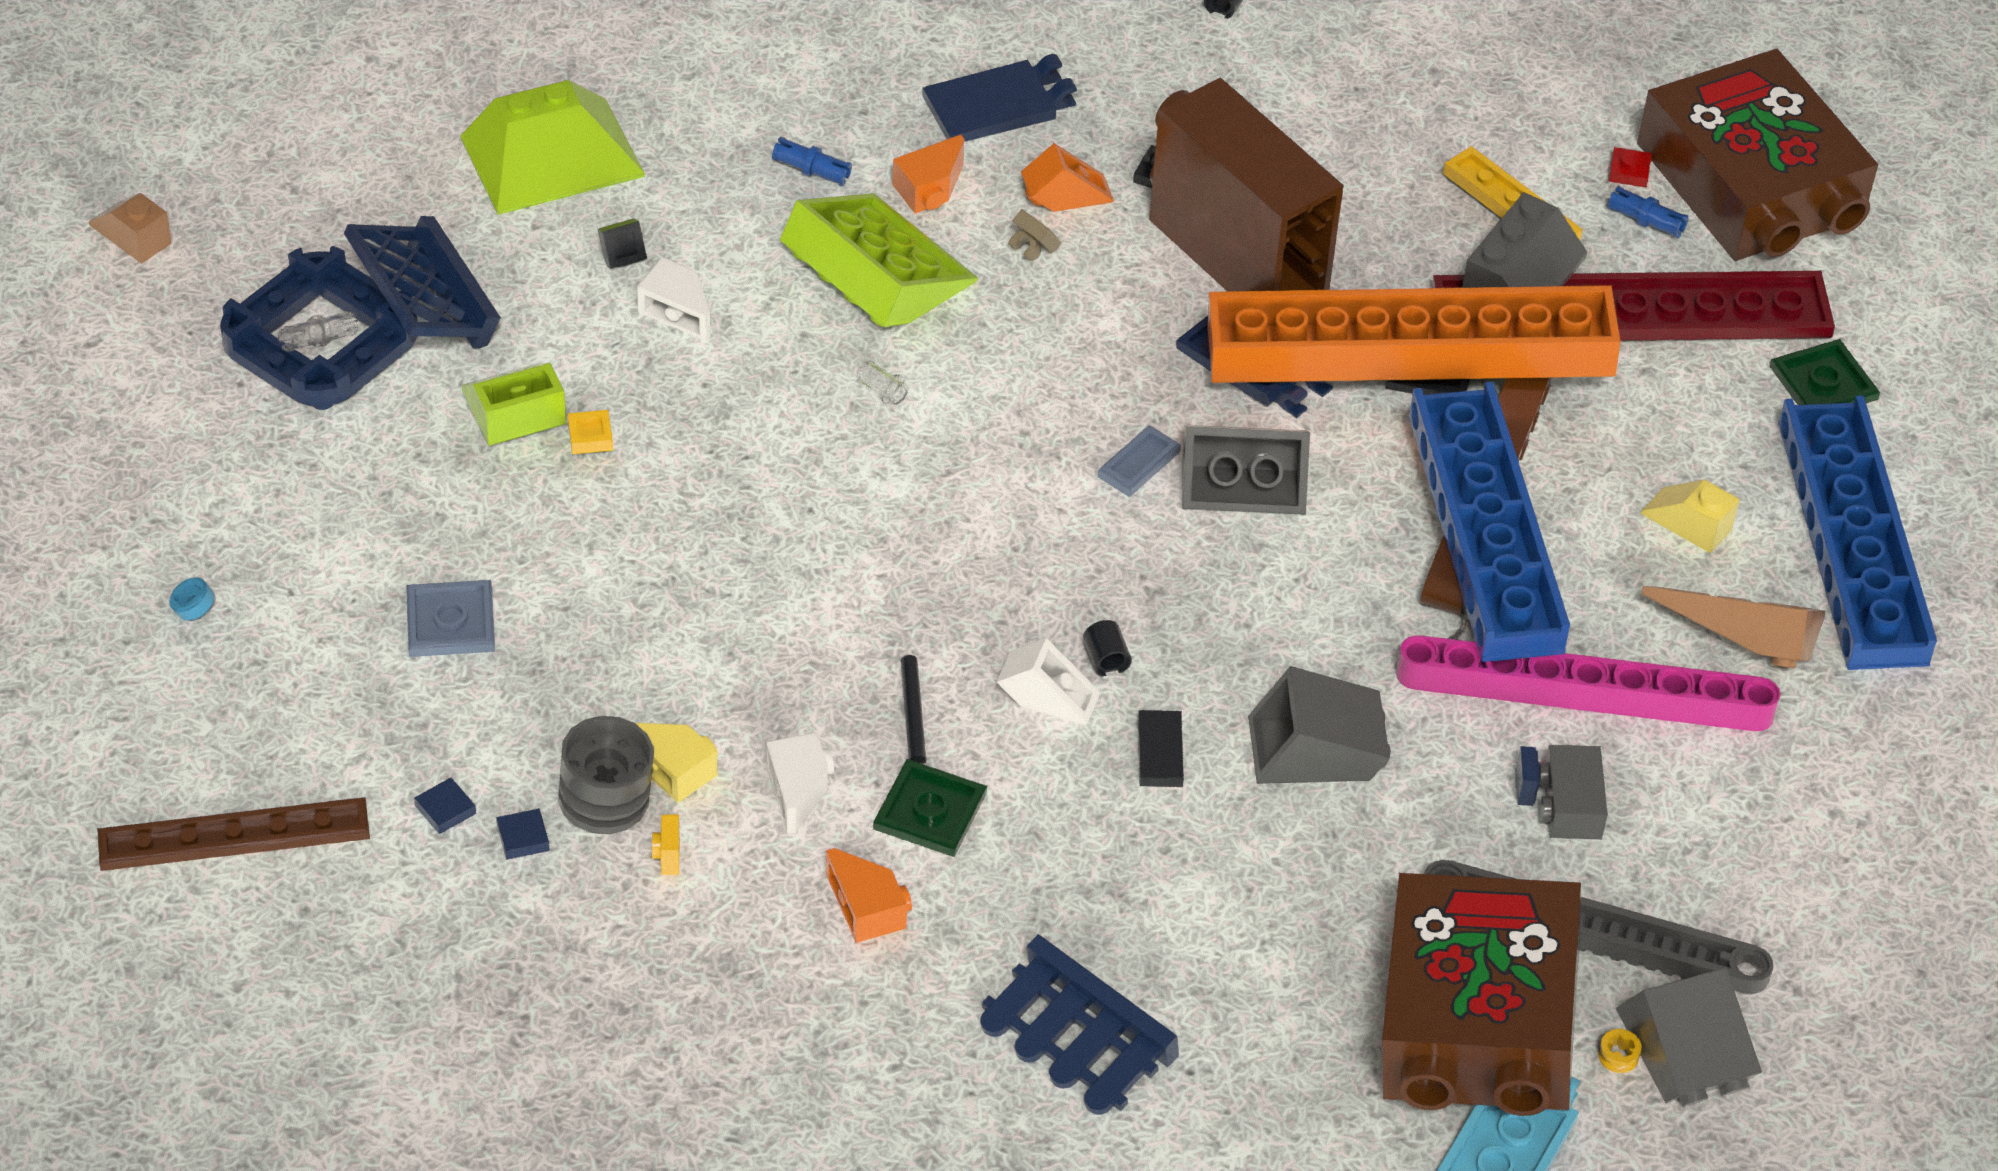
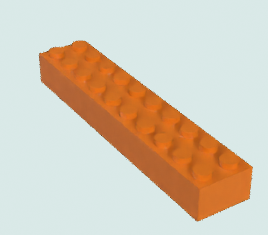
[1208,285,1621,383]

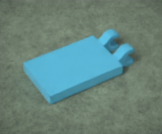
[1437,1076,1581,1171]

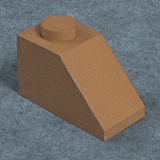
[89,193,172,264]

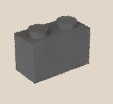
[1538,745,1608,840]

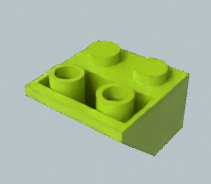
[461,363,566,446]

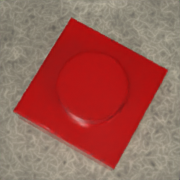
[1608,147,1652,188]

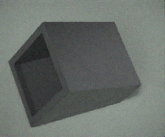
[1248,666,1391,784]
[1615,967,1762,1107]

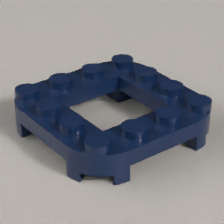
[220,246,418,410]

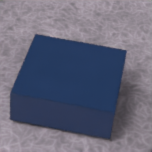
[1515,746,1540,806]
[414,777,476,834]
[496,808,550,860]

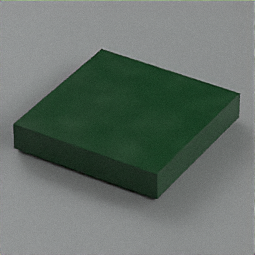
[1769,339,1880,405]
[873,759,987,857]

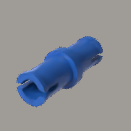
[772,136,852,186]
[1608,186,1689,238]

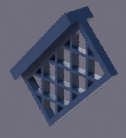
[344,216,501,348]

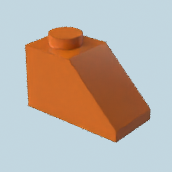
[892,134,965,214]
[1021,143,1114,212]
[826,848,912,943]

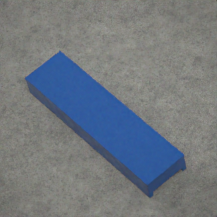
[1408,382,1570,662]
[1778,396,1937,670]

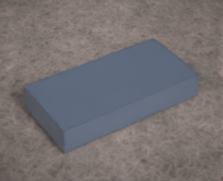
[1098,425,1181,497]

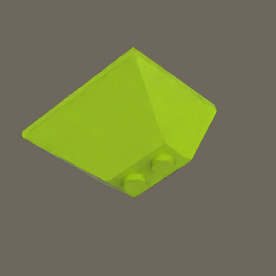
[460,80,645,215]

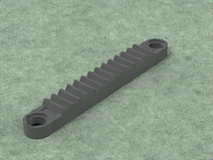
[1424,860,1773,994]

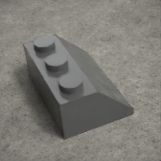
[1462,192,1587,288]
[1182,425,1310,515]

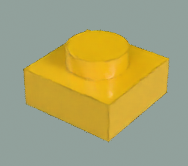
[567,410,613,454]
[652,814,680,875]

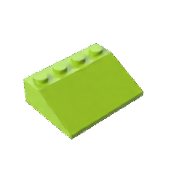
[780,193,978,327]

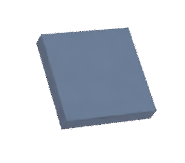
[406,580,495,657]

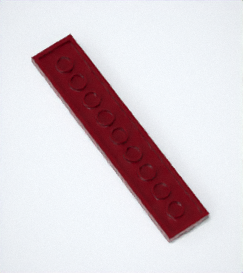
[1432,270,1835,341]

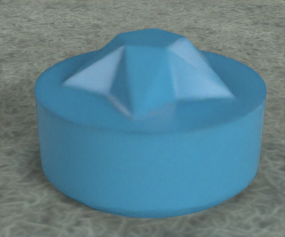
[169,577,214,621]

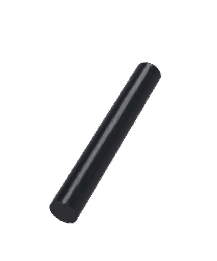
[901,655,926,764]

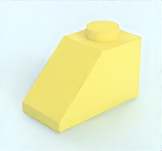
[1641,479,1740,554]
[636,723,718,803]

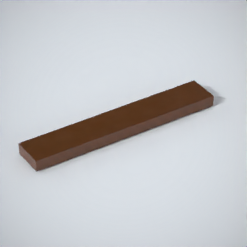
[97,797,370,871]

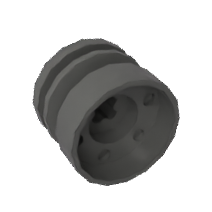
[558,716,654,834]

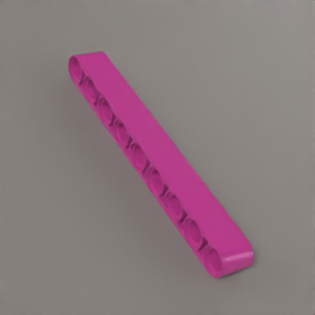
[1396,635,1781,731]

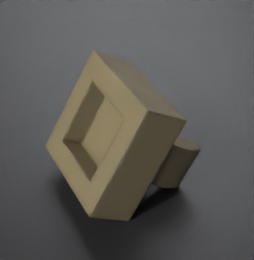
[1009,209,1062,261]

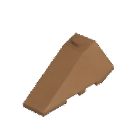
[1642,586,1826,668]

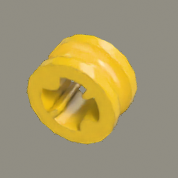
[1598,1029,1642,1073]

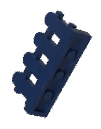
[980,934,1179,1115]

